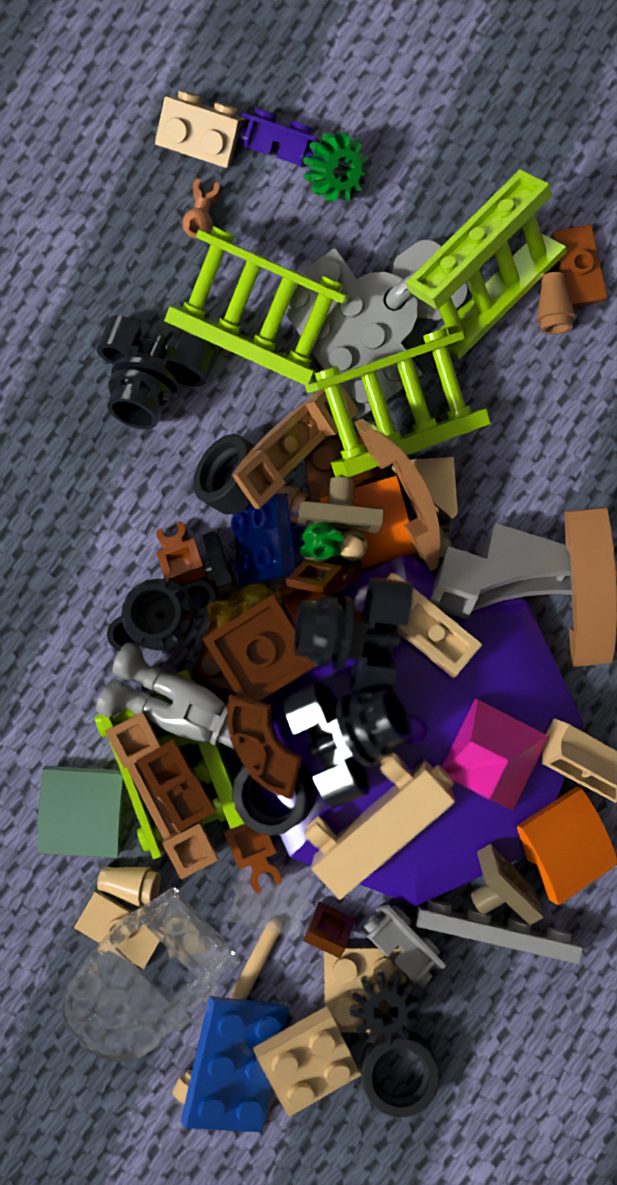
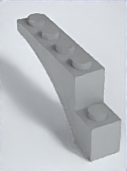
[430,523,617,620]

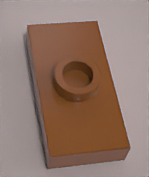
[551,224,607,308]

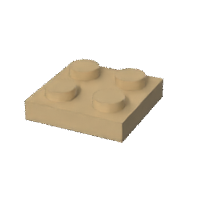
[324,946,407,1032]
[253,1006,361,1117]

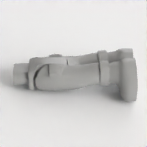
[96,642,235,749]

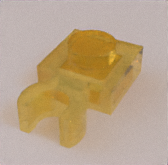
[207,584,284,629]

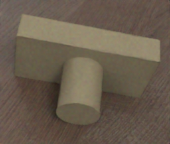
[297,477,383,534]
[471,844,544,925]

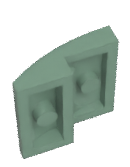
[37,766,124,858]

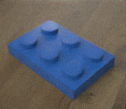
[181,996,289,1132]

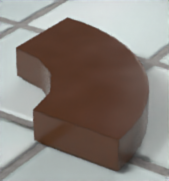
[227,694,303,800]

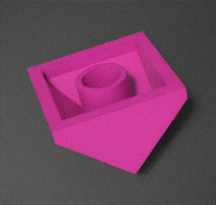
[442,699,549,811]

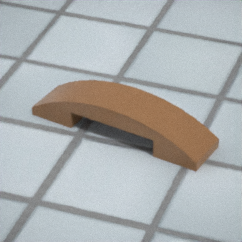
[232,383,359,509]
[354,418,440,571]
[564,506,617,667]
[105,712,219,879]

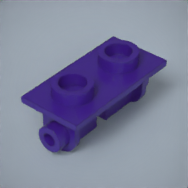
[238,109,320,167]

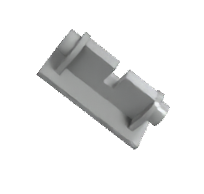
[363,905,446,987]

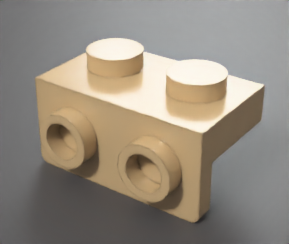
[155,90,246,168]

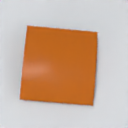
[319,476,416,569]
[516,786,617,905]

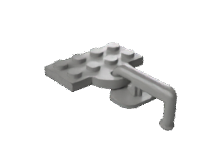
[271,240,494,420]

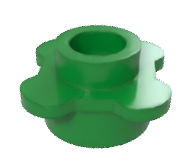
[300,522,343,560]

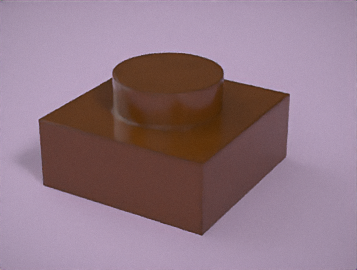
[303,901,355,958]

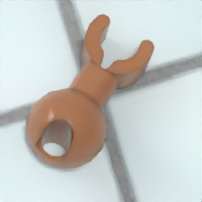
[182,178,220,239]

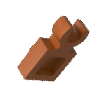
[157,522,207,586]
[223,824,282,894]

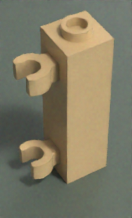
[304,752,455,900]

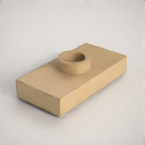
[74,890,165,969]

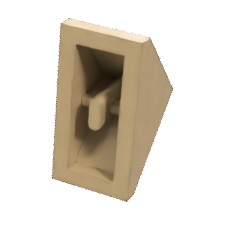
[390,457,458,524]

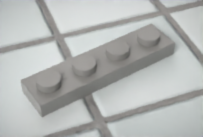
[414,899,583,964]

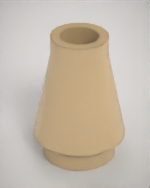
[97,866,161,908]

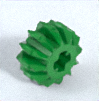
[302,131,369,202]

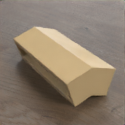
[542,719,617,803]

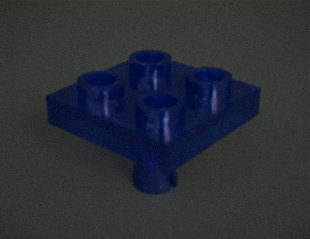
[231,493,306,586]

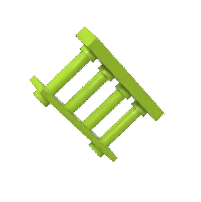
[405,169,567,359]
[164,226,350,385]
[305,328,491,478]
[94,670,245,860]

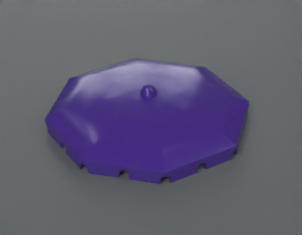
[256,555,584,906]

